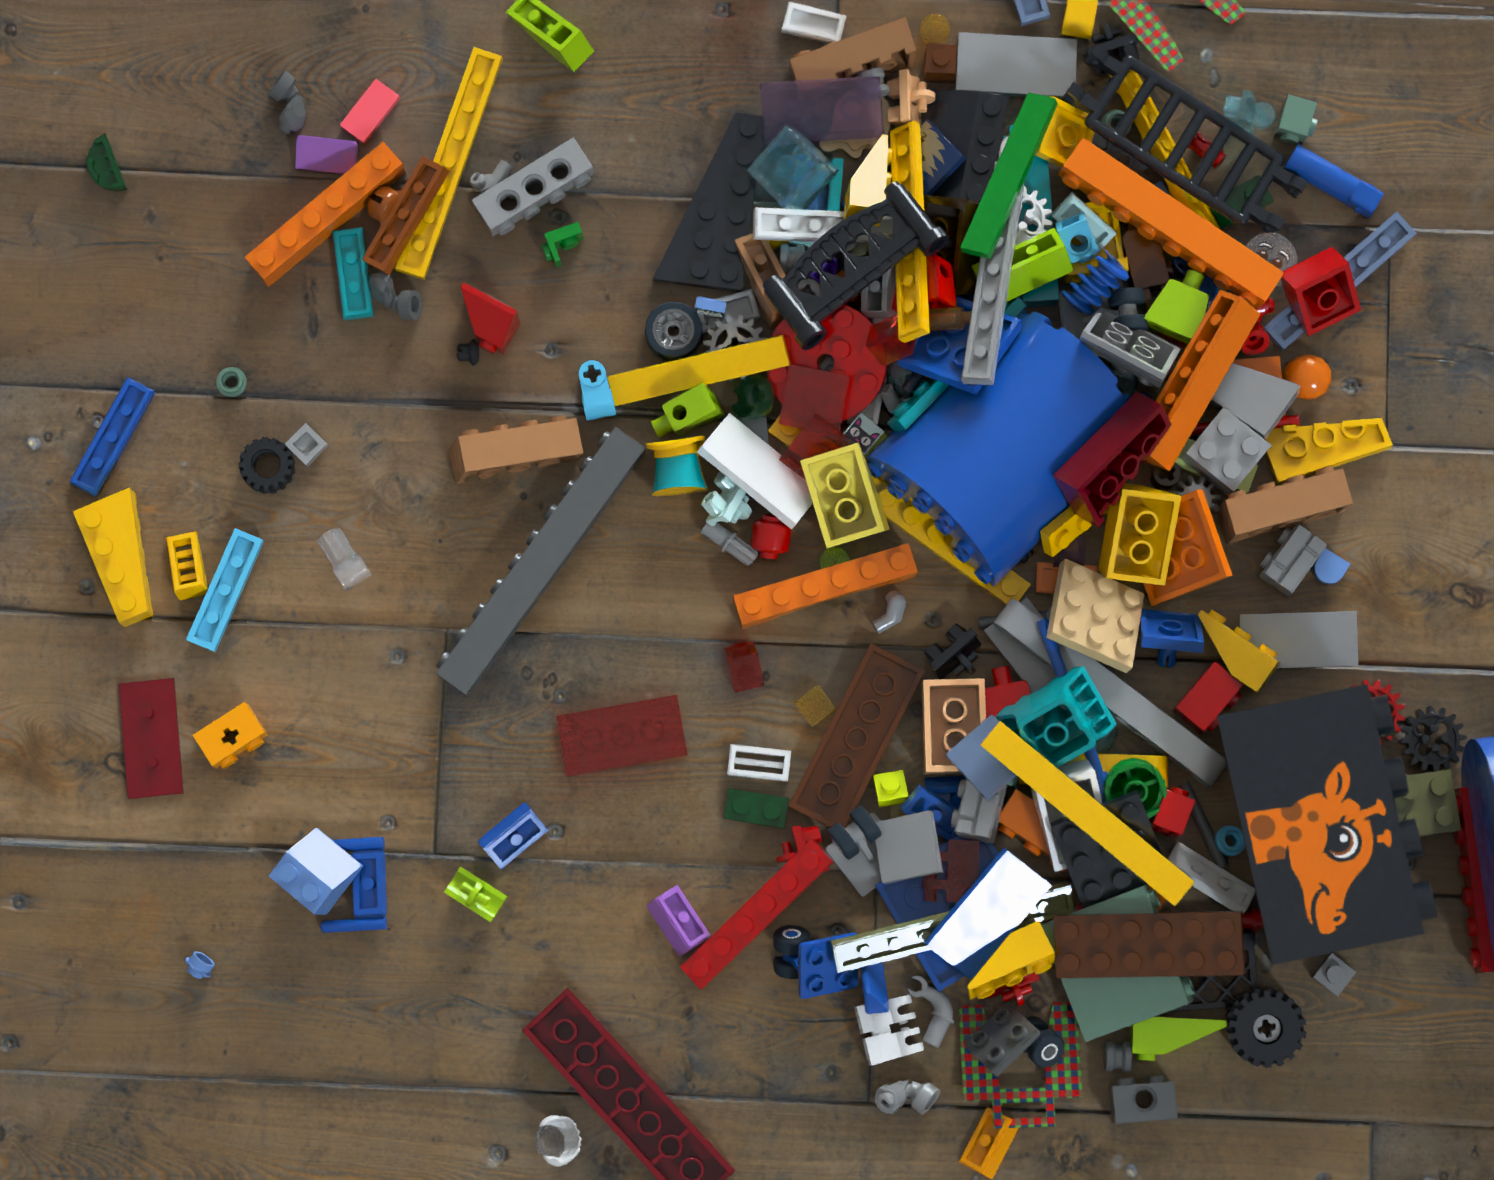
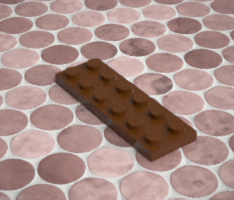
[788,643,925,828]
[1054,911,1245,978]

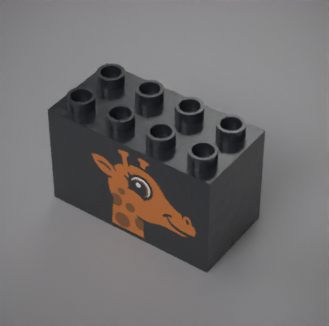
[1217,684,1438,965]

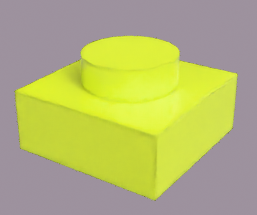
[873,770,909,807]

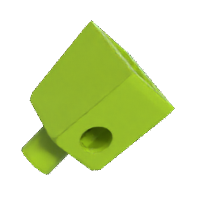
[1144,269,1209,345]
[651,383,725,438]

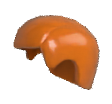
[1282,354,1332,400]

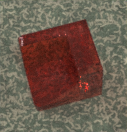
[866,315,916,366]

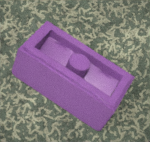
[295,135,359,175]
[647,885,711,956]

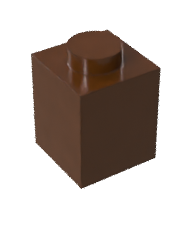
[923,43,957,84]

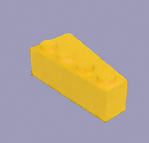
[73,487,153,627]

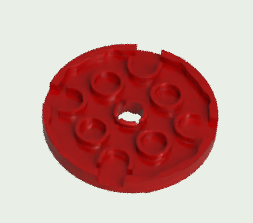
[767,304,887,423]

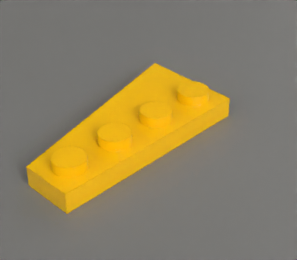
[1265,418,1393,486]

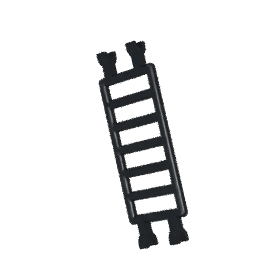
[1062,44,1308,236]

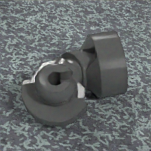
[268,70,307,134]
[369,270,422,320]

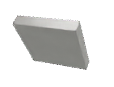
[875,810,943,884]

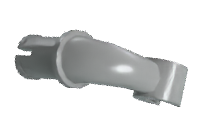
[907,976,955,1048]

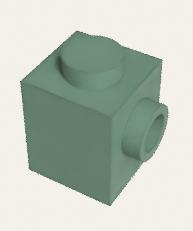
[1274,94,1318,145]

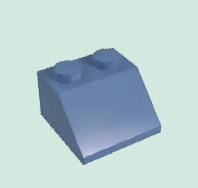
[269,828,363,915]

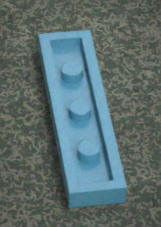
[186,528,264,653]

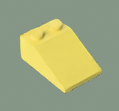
[800,443,890,548]

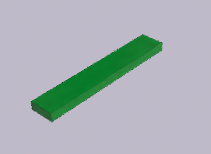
[960,92,1058,259]

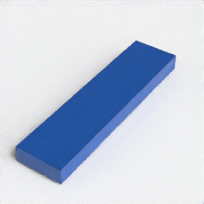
[69,377,156,498]

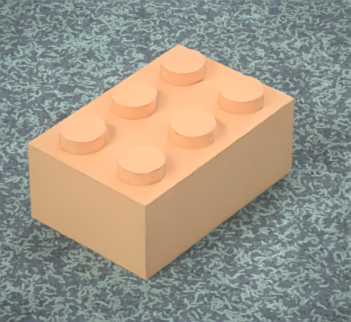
[921,678,986,775]

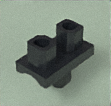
[1083,22,1140,76]
[924,623,981,679]

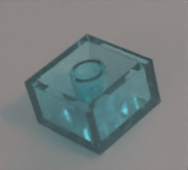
[747,125,839,210]

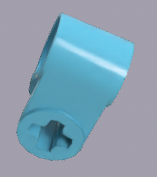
[579,360,616,421]

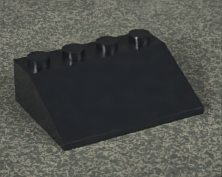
[921,89,1009,202]

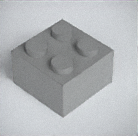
[1181,407,1271,497]

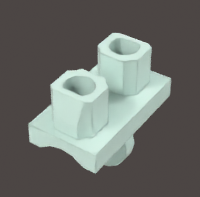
[701,471,752,526]

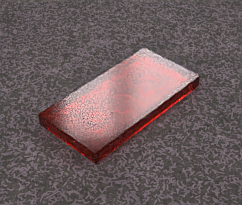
[556,695,688,777]

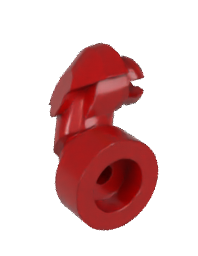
[1241,297,1275,355]

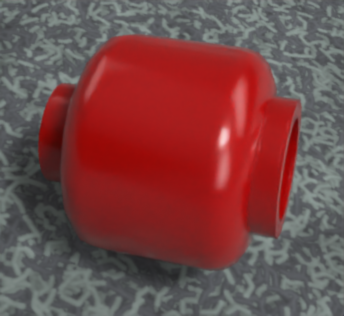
[751,514,792,559]

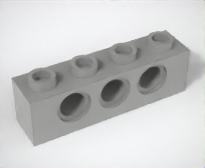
[472,137,594,237]

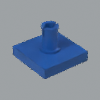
[1139,609,1204,668]

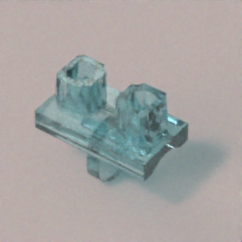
[1223,90,1275,135]

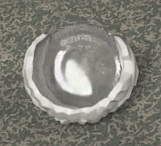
[534,1115,581,1166]

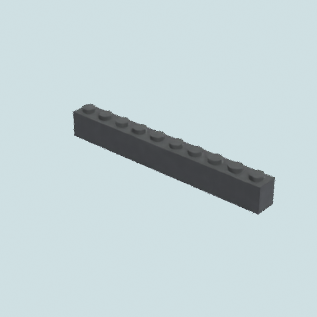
[436,427,646,697]

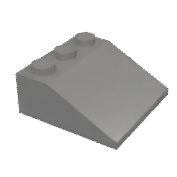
[1080,306,1181,388]

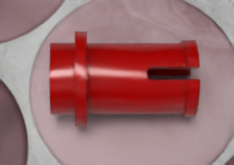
[1188,132,1227,169]
[1243,908,1263,932]

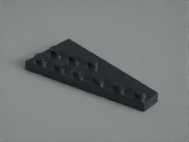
[653,112,765,292]

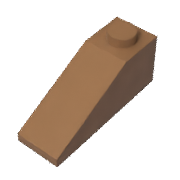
[734,233,786,330]

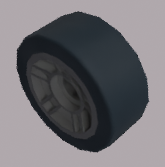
[645,301,702,361]

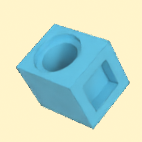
[1055,211,1099,264]

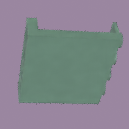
[1041,884,1195,1042]

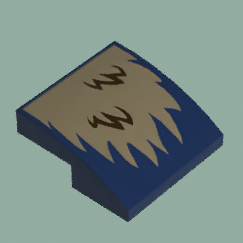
[890,119,966,195]

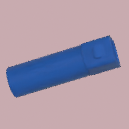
[1283,144,1384,218]

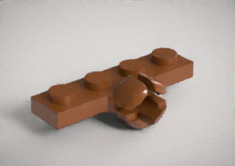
[362,156,450,275]

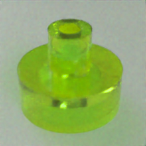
[819,547,850,569]

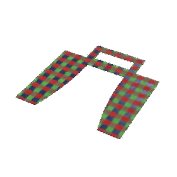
[958,1002,1083,1128]

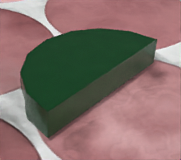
[85,133,127,192]

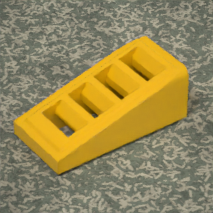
[166,531,208,600]

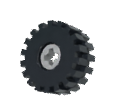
[1224,986,1306,1068]

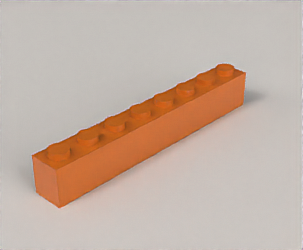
[1057,137,1284,309]

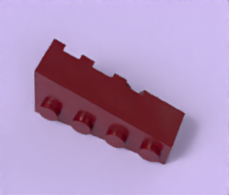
[1053,392,1172,528]

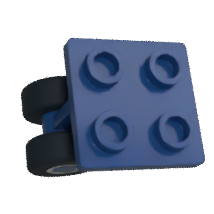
[773,925,858,999]

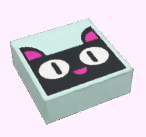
[842,412,884,455]

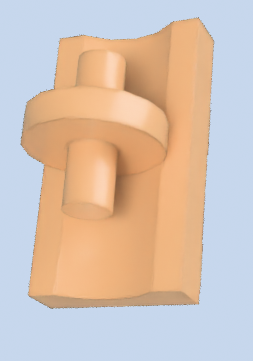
[887,69,935,126]

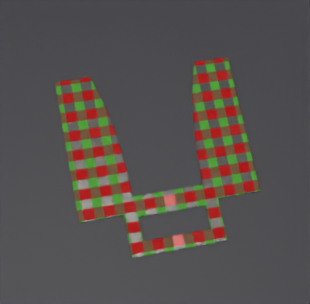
[1107,0,1246,72]

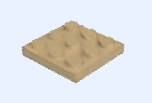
[1046,558,1144,673]

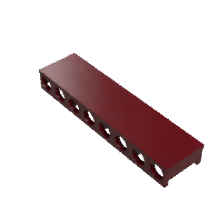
[522,988,736,1180]

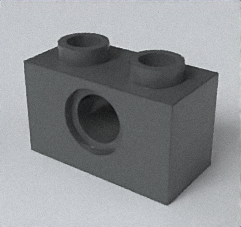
[1109,1075,1178,1124]

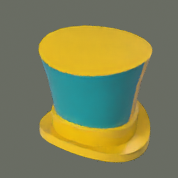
[645,436,708,496]

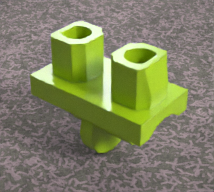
[444,866,508,922]

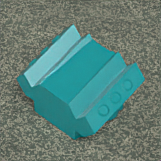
[995,666,1117,768]

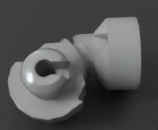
[875,1080,941,1115]

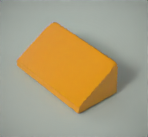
[959,1107,1019,1179]

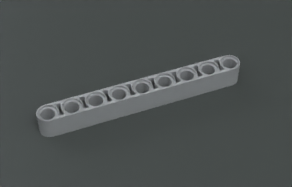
[993,599,1228,788]

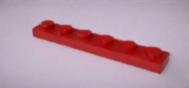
[1454,787,1494,973]
[680,839,834,990]

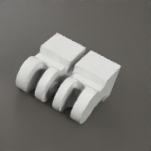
[854,995,924,1066]

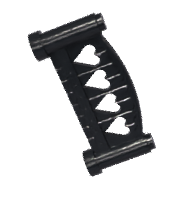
[763,181,949,350]

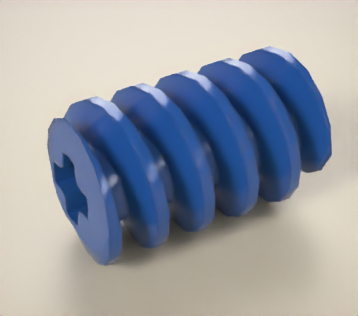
[1061,249,1129,315]

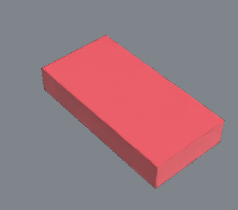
[340,79,400,145]

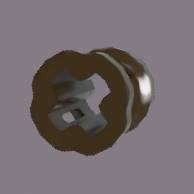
[1150,462,1181,491]

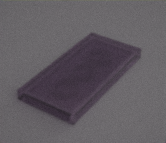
[760,76,885,144]

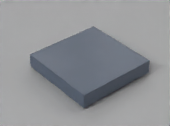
[945,714,1016,801]

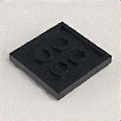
[1050,790,1162,908]

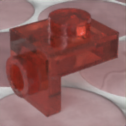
[724,641,764,693]

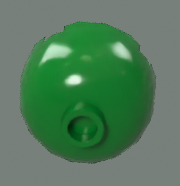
[1103,758,1167,818]

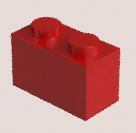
[1172,662,1243,734]
[1149,786,1195,838]

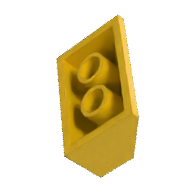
[1098,483,1181,586]

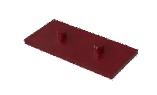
[119,678,184,799]

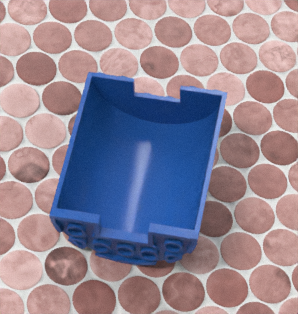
[865,309,1131,587]

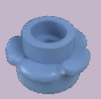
[185,951,215,979]

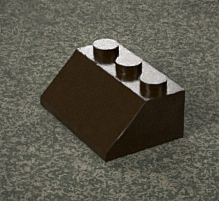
[923,195,980,295]

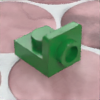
[542,222,583,267]

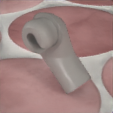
[470,160,513,193]
[871,590,906,634]

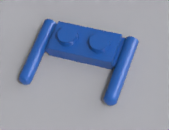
[320,837,387,933]

